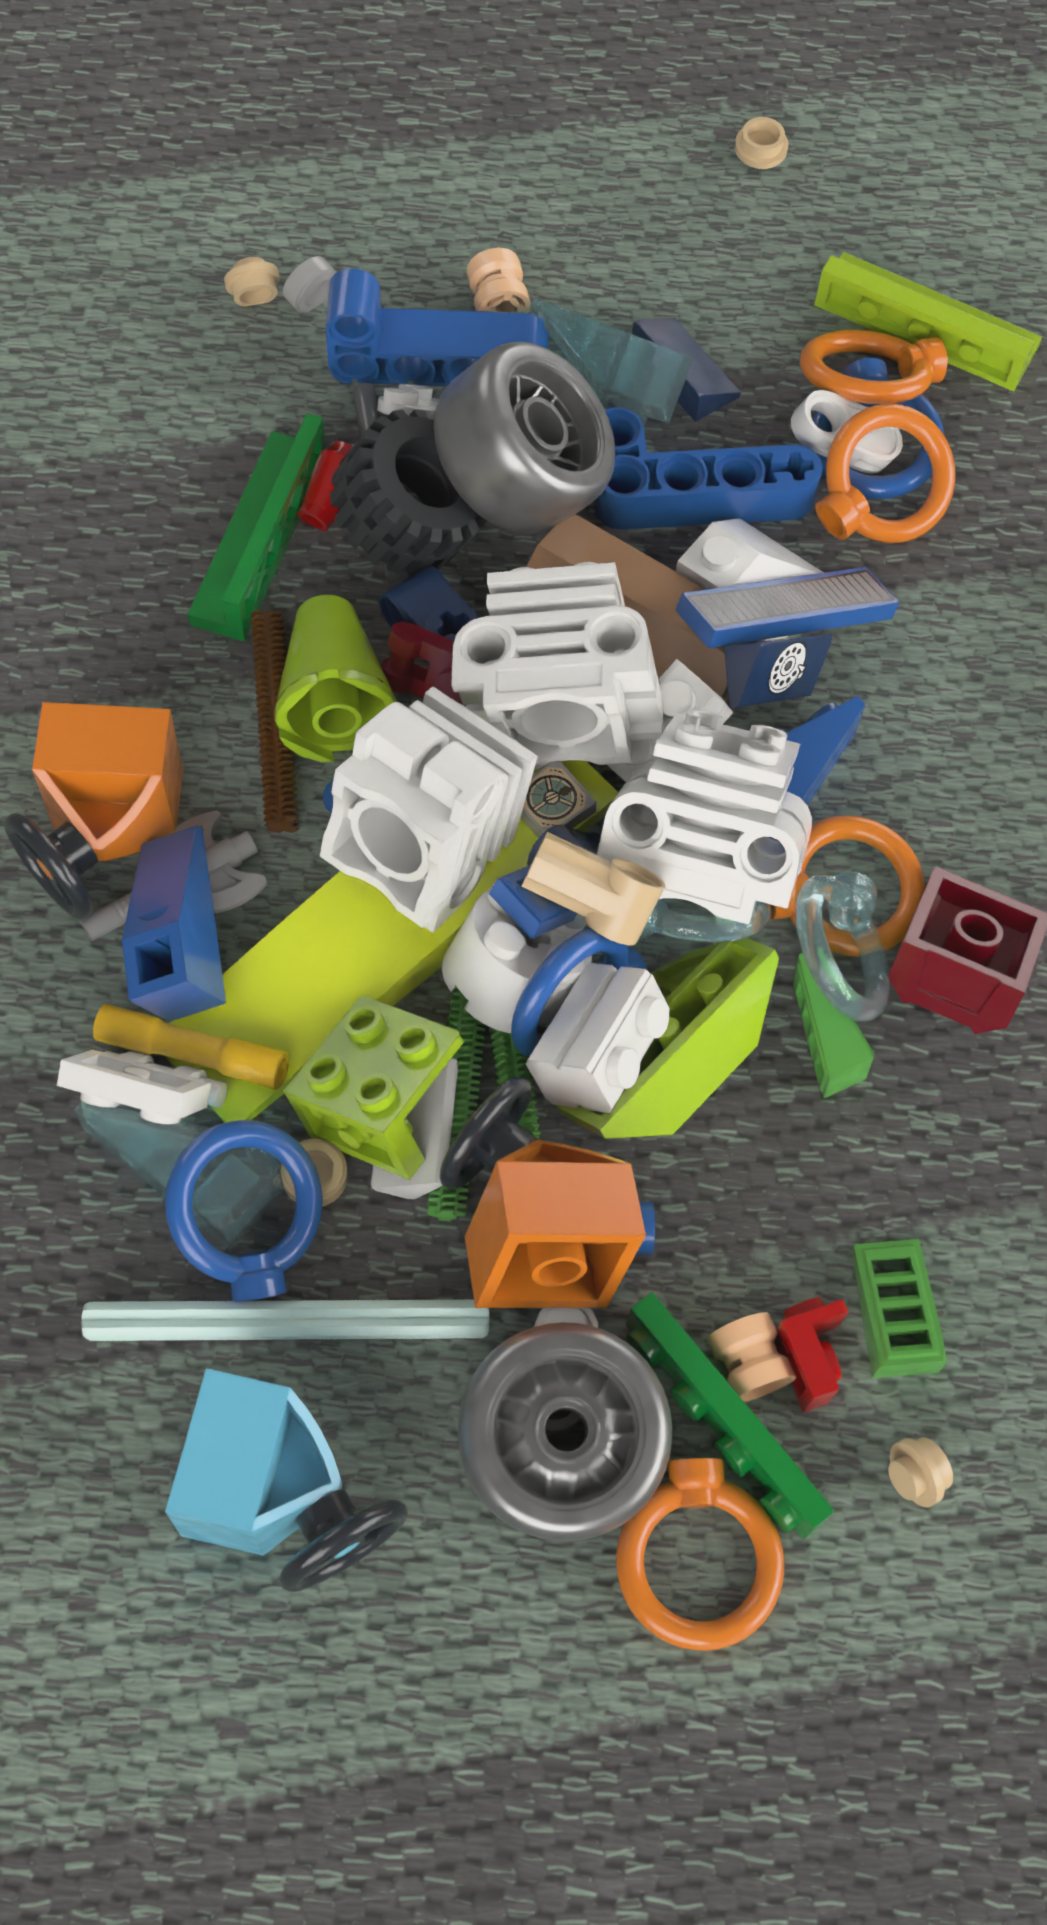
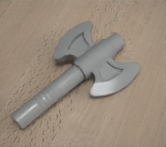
[80,811,267,941]

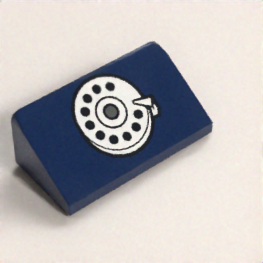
[724,634,832,708]

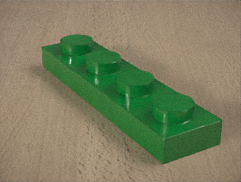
[626,1292,835,1540]

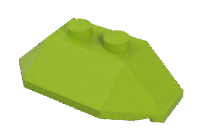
[557,930,779,1139]

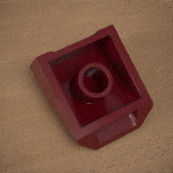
[887,866,1047,1034]

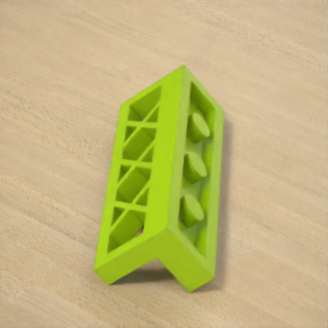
[814,252,1042,392]

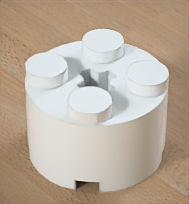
[442,881,592,1033]

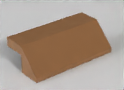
[526,514,766,704]

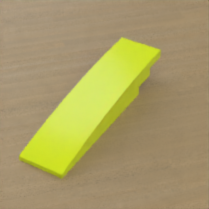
[165,760,618,1123]

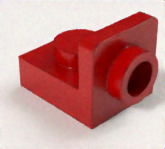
[774,1297,849,1413]

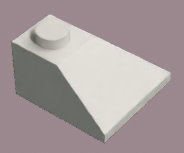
[676,518,824,641]

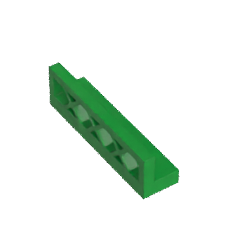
[187,413,326,642]

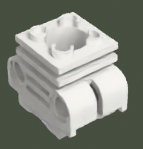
[451,562,663,769]
[320,687,538,933]
[597,709,812,924]

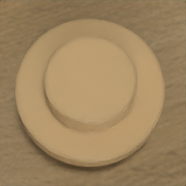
[735,117,788,169]
[224,257,280,307]
[888,1437,953,1507]

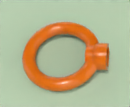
[799,330,948,404]
[815,404,956,543]
[764,815,925,957]
[616,1458,784,1651]

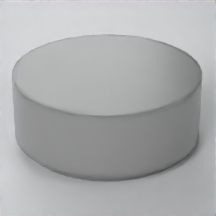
[283,256,337,313]

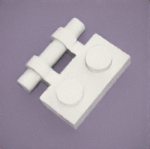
[57,1049,228,1124]

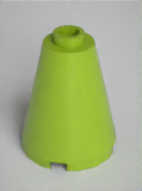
[274,595,397,762]

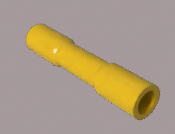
[93,1003,289,1090]

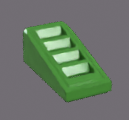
[793,949,875,1098]
[851,1239,947,1378]

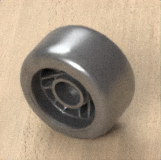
[434,342,615,535]
[458,1322,672,1541]

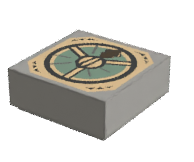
[520,761,597,838]

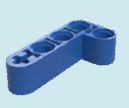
[326,268,549,386]
[594,407,823,530]

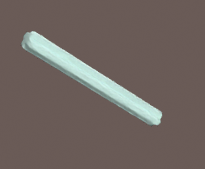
[81,1299,489,1341]

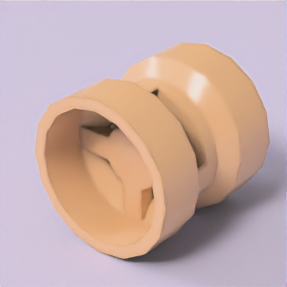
[467,247,531,313]
[707,1312,797,1402]

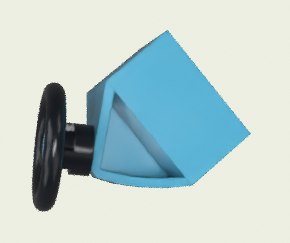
[165,1368,408,1592]

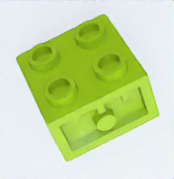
[283,996,463,1180]

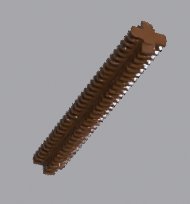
[250,610,300,833]

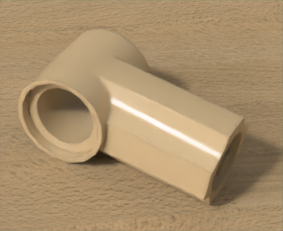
[521,832,666,945]

